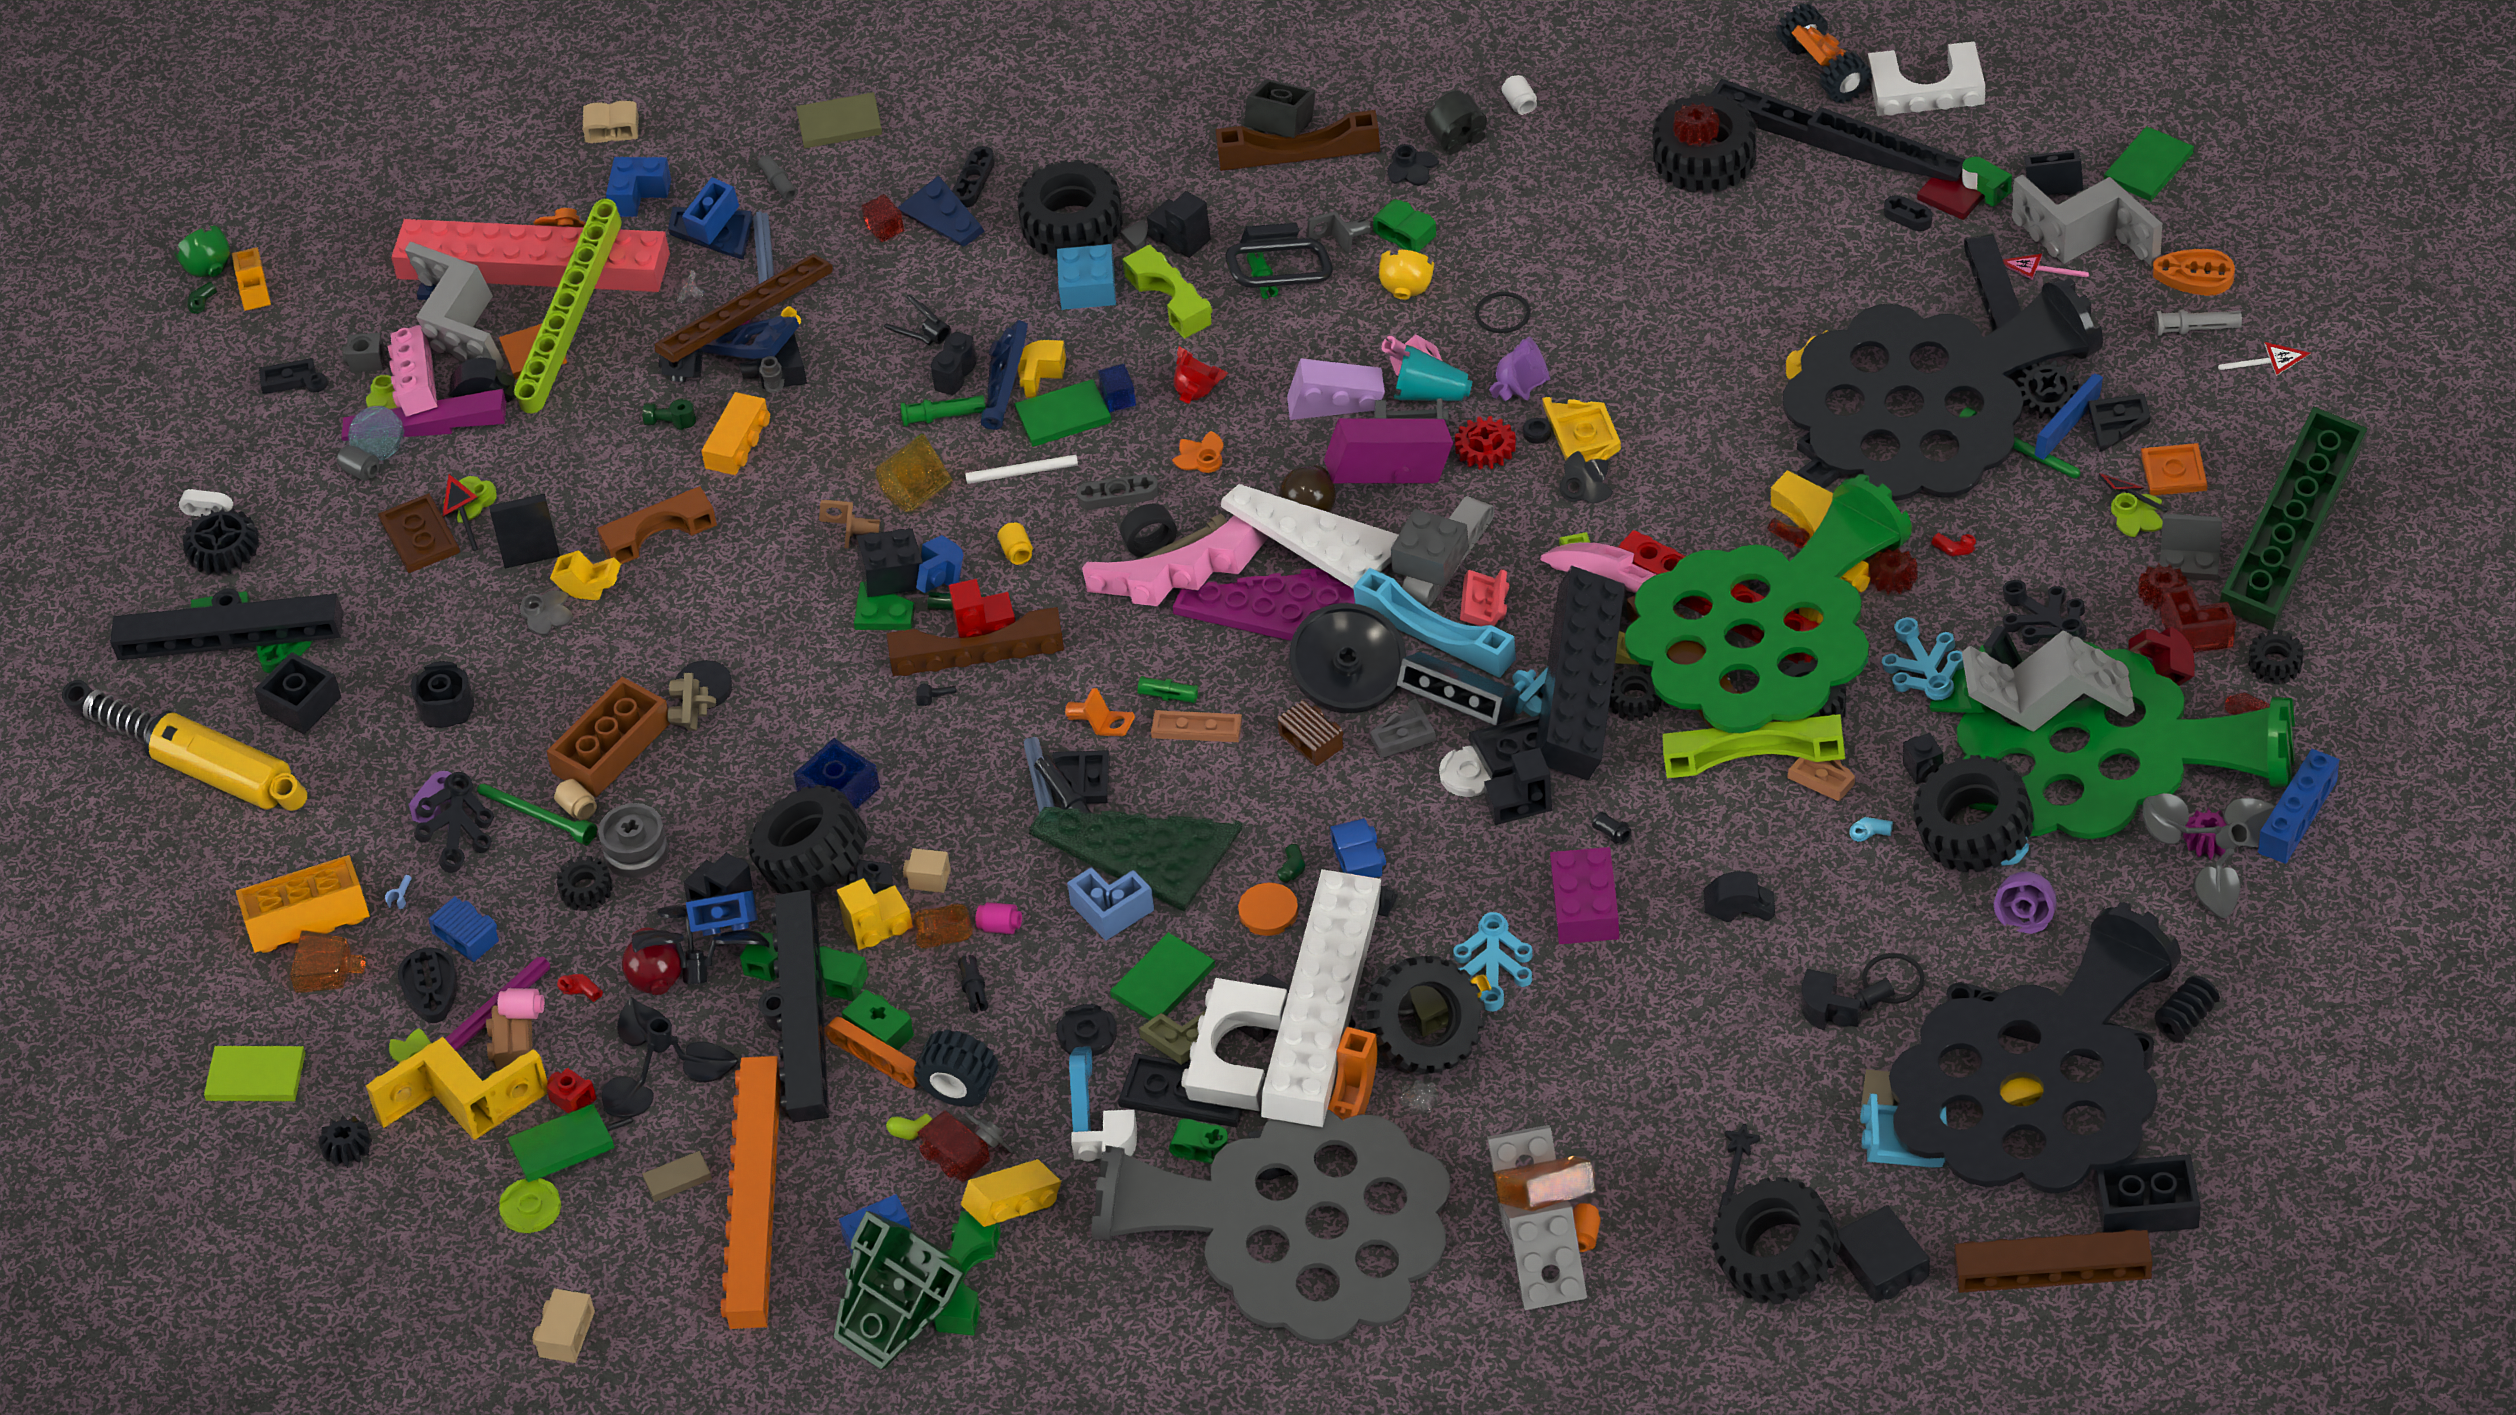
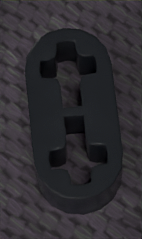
[1884,195,1932,231]

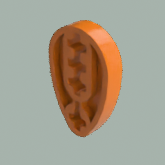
[2153,249,2235,296]

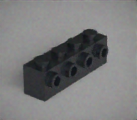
[1397,652,1520,725]

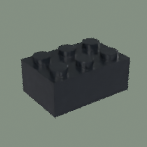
[2094,1154,2201,1233]

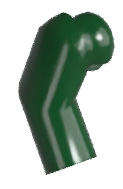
[187,281,217,314]
[1277,844,1306,883]

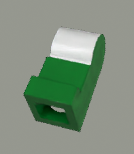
[1962,157,2012,207]

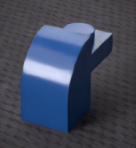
[916,535,963,593]

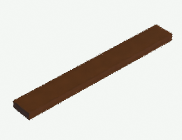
[654,253,833,363]

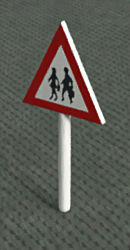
[2218,342,2311,376]

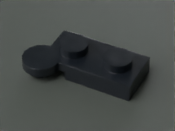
[259,358,328,394]

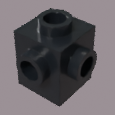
[659,349,703,382]
[846,859,893,894]

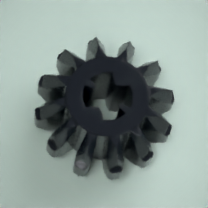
[318,1114,372,1168]

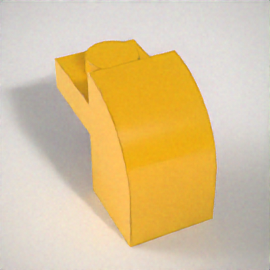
[1018,340,1066,398]
[550,550,621,600]

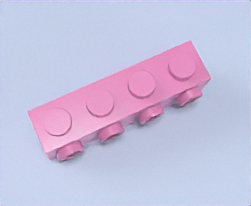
[388,325,437,417]

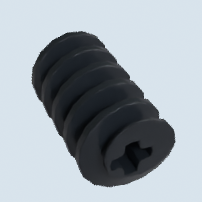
[2155,975,2220,1043]

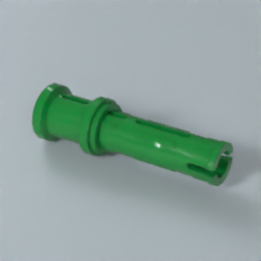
[900,395,985,427]

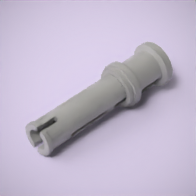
[2154,310,2242,336]

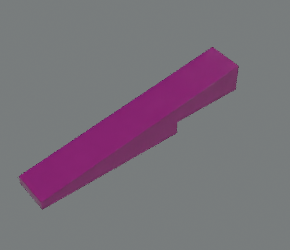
[341,389,507,441]

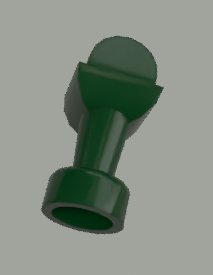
[642,398,696,430]

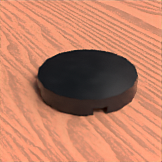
[676,660,732,710]
[1056,1004,1117,1057]

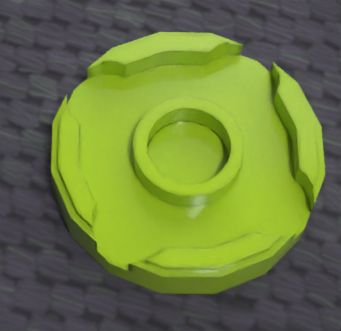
[499,1178,561,1233]

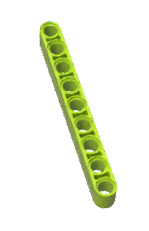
[514,199,622,413]

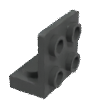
[2159,514,2222,581]

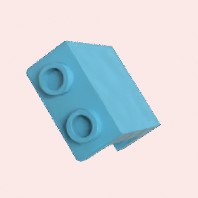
[1860,1094,1947,1167]

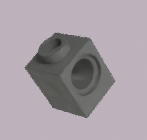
[342,333,385,372]

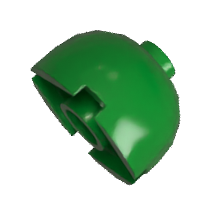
[174,225,230,277]

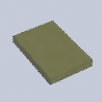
[796,92,882,148]

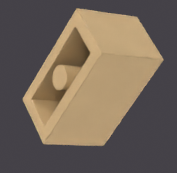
[533,1289,595,1363]

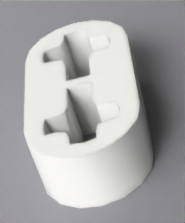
[179,489,233,516]

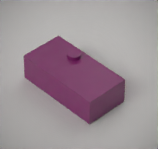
[1324,418,1453,483]

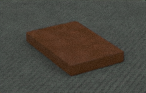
[378,493,461,574]

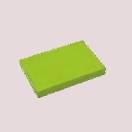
[204,1046,306,1101]

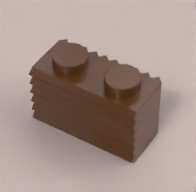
[1277,700,1344,767]

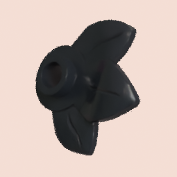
[1387,144,1439,186]
[1559,451,1613,504]

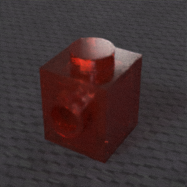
[861,194,904,243]

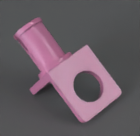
[1382,334,1442,376]

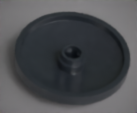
[1289,603,1406,713]

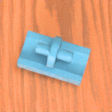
[1512,667,1548,717]

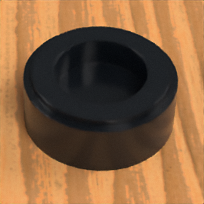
[1523,418,1551,444]

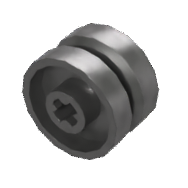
[598,803,669,878]

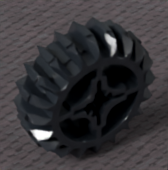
[183,507,259,576]

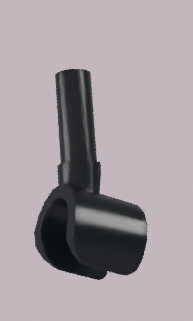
[916,683,956,706]

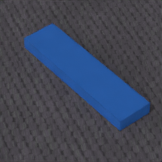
[2035,373,2103,460]

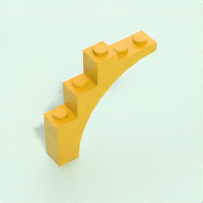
[1771,470,1870,623]

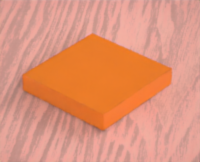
[499,324,567,380]
[2141,443,2208,496]

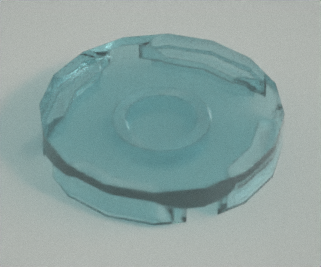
[348,406,404,461]

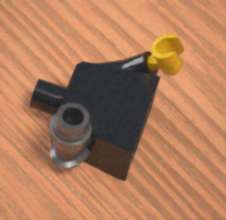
[739,306,807,393]

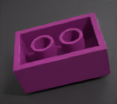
[1550,847,1619,944]

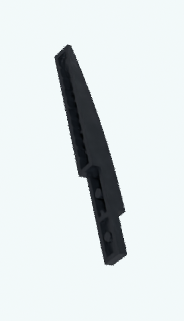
[1712,78,1966,182]

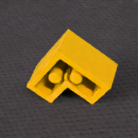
[837,878,913,951]

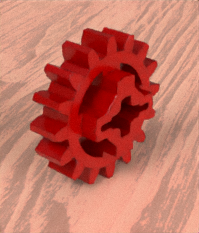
[1455,416,1516,470]

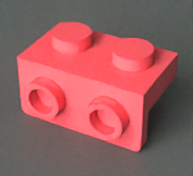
[1460,569,1509,626]

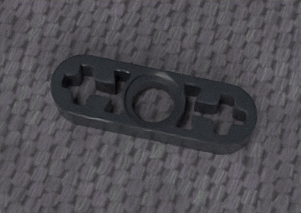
[952,146,995,208]

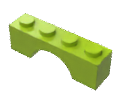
[1122,244,1212,339]

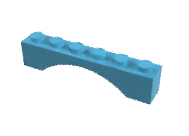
[1354,568,1516,678]

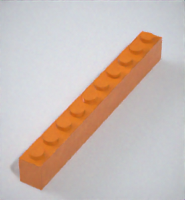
[721,1056,781,1329]

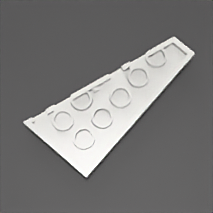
[1221,484,1398,589]

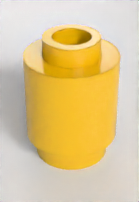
[997,523,1033,565]

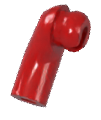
[1931,533,1976,556]
[557,974,603,1002]

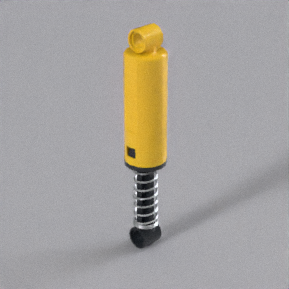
[62,680,307,811]

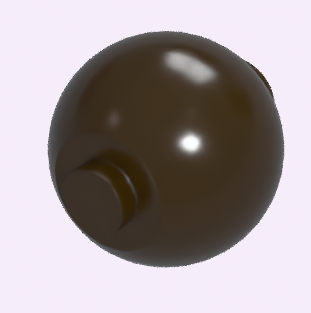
[1279,465,1336,512]

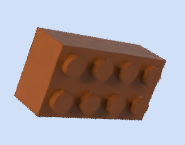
[546,677,670,798]

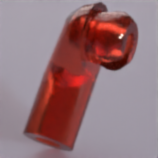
[1767,518,1810,548]
[2224,692,2270,715]

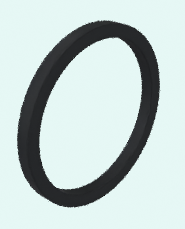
[1475,292,1531,333]
[1862,953,1924,1004]

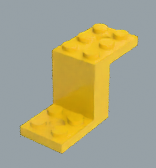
[366,1037,548,1140]

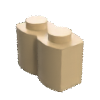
[583,101,638,143]

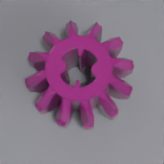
[2183,808,2227,860]

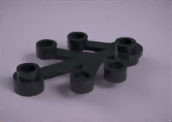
[2002,580,2087,645]
[414,772,494,873]

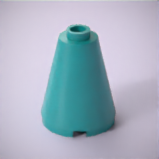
[1393,345,1473,401]

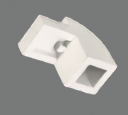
[1071,1110,1137,1161]

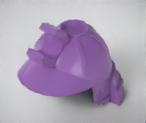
[1489,337,1550,401]

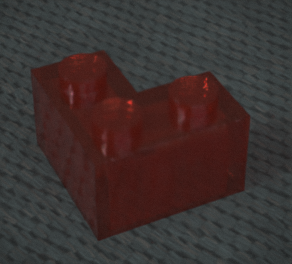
[2159,586,2236,653]

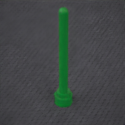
[1959,407,2081,479]
[477,784,597,846]

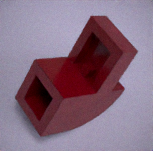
[2128,626,2195,686]

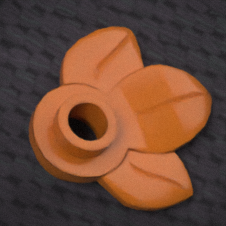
[533,208,586,228]
[1172,431,1224,473]

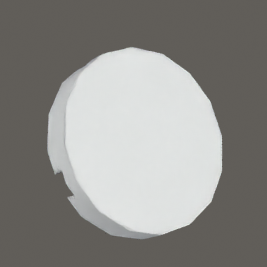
[1439,746,1491,797]

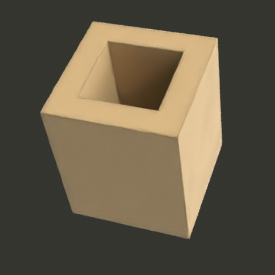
[903,848,951,893]

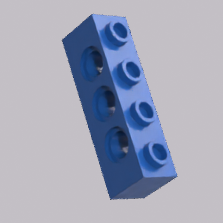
[2258,749,2340,864]

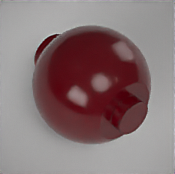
[622,927,682,995]

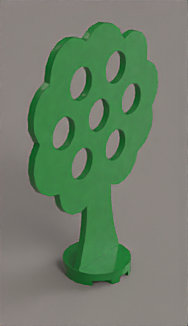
[1625,474,1912,733]
[1957,641,2295,839]

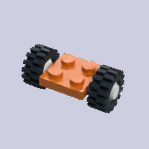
[1776,3,1872,104]

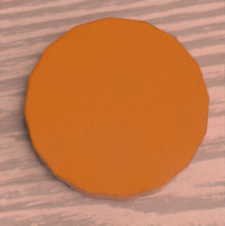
[1238,882,1299,936]

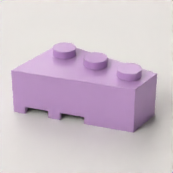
[1287,358,1385,420]

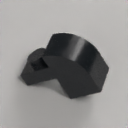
[449,357,515,402]
[1703,871,1775,922]
[1801,969,1861,1030]

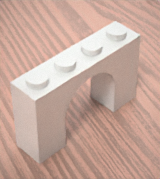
[1868,41,1985,116]
[1182,978,1288,1111]

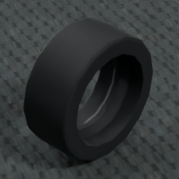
[1120,503,1177,557]

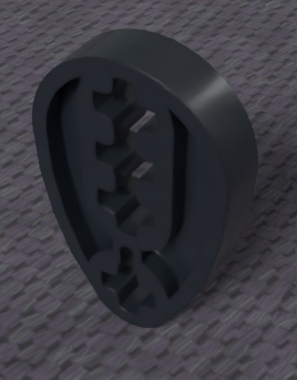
[398,948,457,1023]

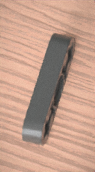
[1076,474,1159,510]

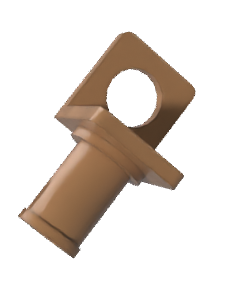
[819,500,880,548]

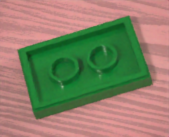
[2104,126,2194,202]
[1014,379,1112,447]
[1110,932,1216,1020]
[507,1104,615,1182]

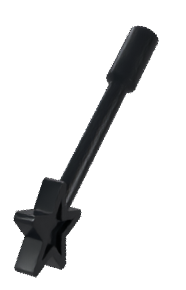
[1718,1124,1760,1217]

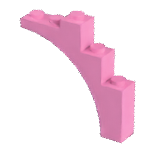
[1082,515,1268,606]

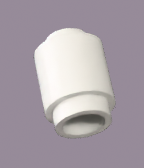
[1502,75,1537,115]

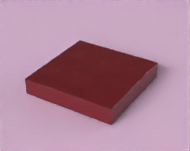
[1917,174,1985,220]

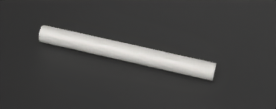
[965,455,1078,484]

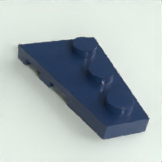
[896,175,985,247]
[668,207,753,260]

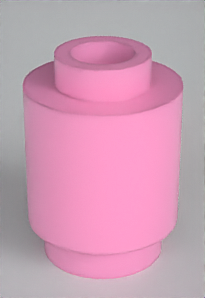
[498,988,545,1019]

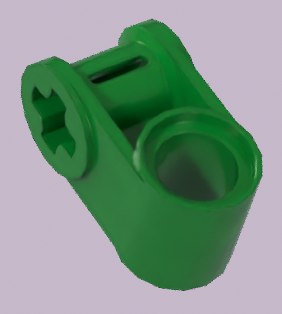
[1169,1119,1228,1164]

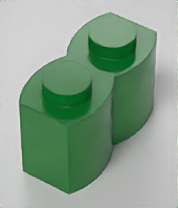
[1373,199,1436,252]

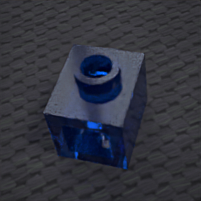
[1098,363,1136,412]

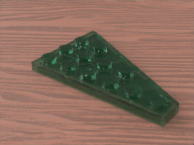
[1029,807,1243,912]

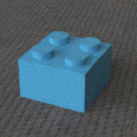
[1057,244,1116,310]

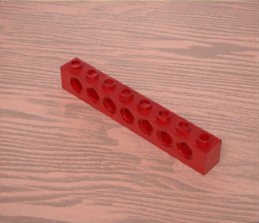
[1618,530,1820,664]

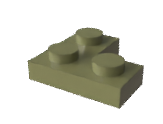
[1139,1011,1205,1065]

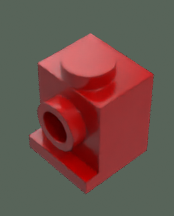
[546,1067,597,1113]

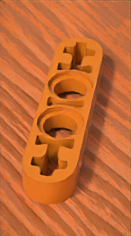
[824,1017,919,1089]

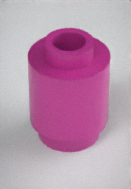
[976,902,1022,934]

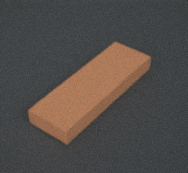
[1151,710,1242,742]

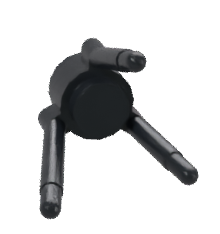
[884,294,951,345]

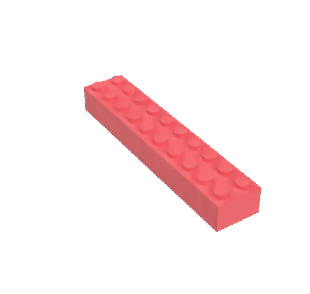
[391,219,670,292]

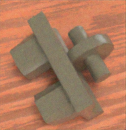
[668,673,716,731]

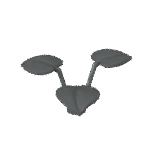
[2143,793,2275,919]

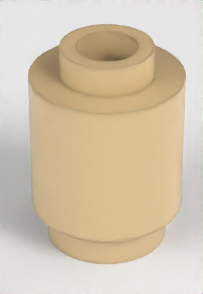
[554,779,597,820]

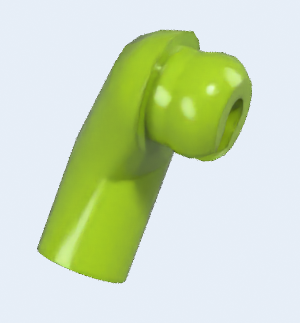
[886,1113,934,1140]

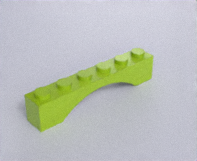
[1662,714,1845,778]

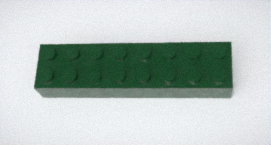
[2218,406,2368,630]

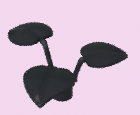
[632,905,770,984]
[602,997,738,1118]

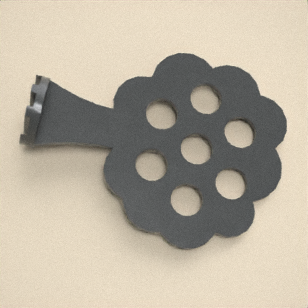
[1091,1109,1451,1344]

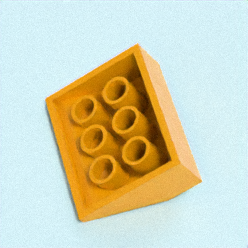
[236,855,370,953]

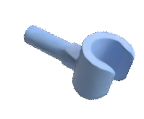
[385,875,411,909]

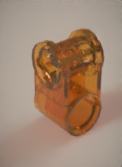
[913,903,973,949]

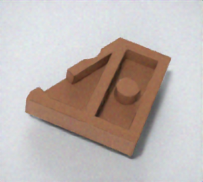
[1788,757,1855,801]

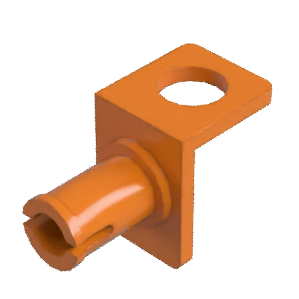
[1065,688,1135,736]

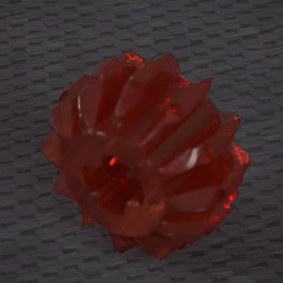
[1673,102,1719,147]
[1869,547,1918,596]
[2138,563,2188,612]

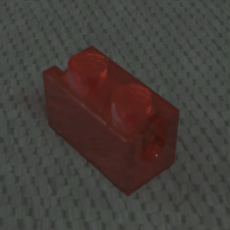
[917,1110,990,1183]

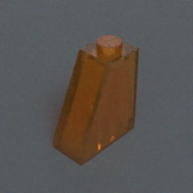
[1493,1156,1595,1212]

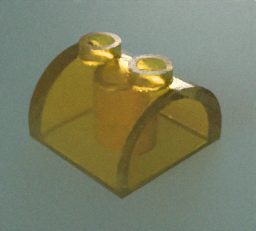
[875,434,953,512]

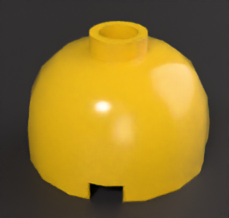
[1379,250,1434,300]

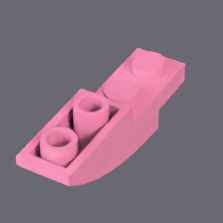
[1540,542,1656,593]

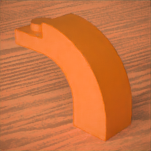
[1327,1027,1377,1121]

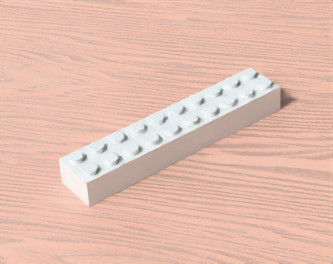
[1261,869,1381,1127]

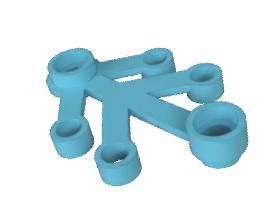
[1882,617,1964,700]
[1453,912,1533,1011]

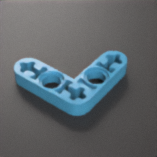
[1069,1047,1092,1132]

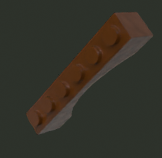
[1215,110,1380,171]
[886,607,1064,676]

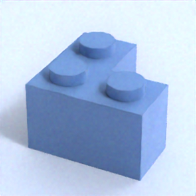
[1067,867,1154,941]

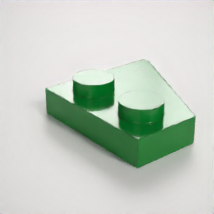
[854,582,915,630]

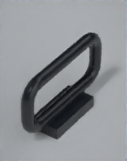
[1225,223,1333,288]

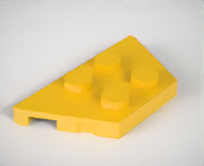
[1542,397,1621,462]

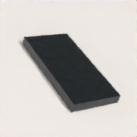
[1118,1053,1244,1128]

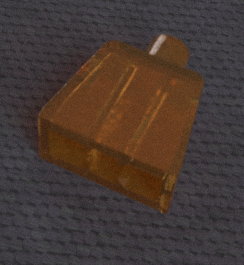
[290,930,365,993]

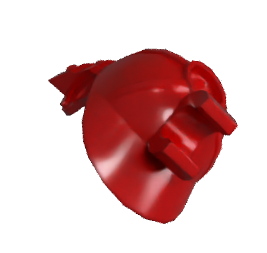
[1174,346,1228,405]

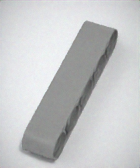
[1402,496,1494,606]

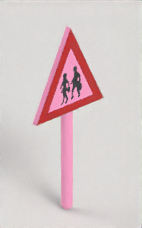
[2003,254,2089,280]

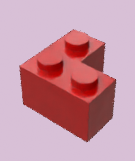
[949,579,1015,638]

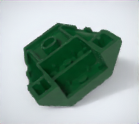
[833,1211,965,1370]

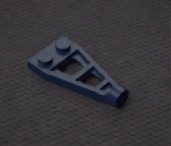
[699,316,800,359]
[980,319,1028,430]

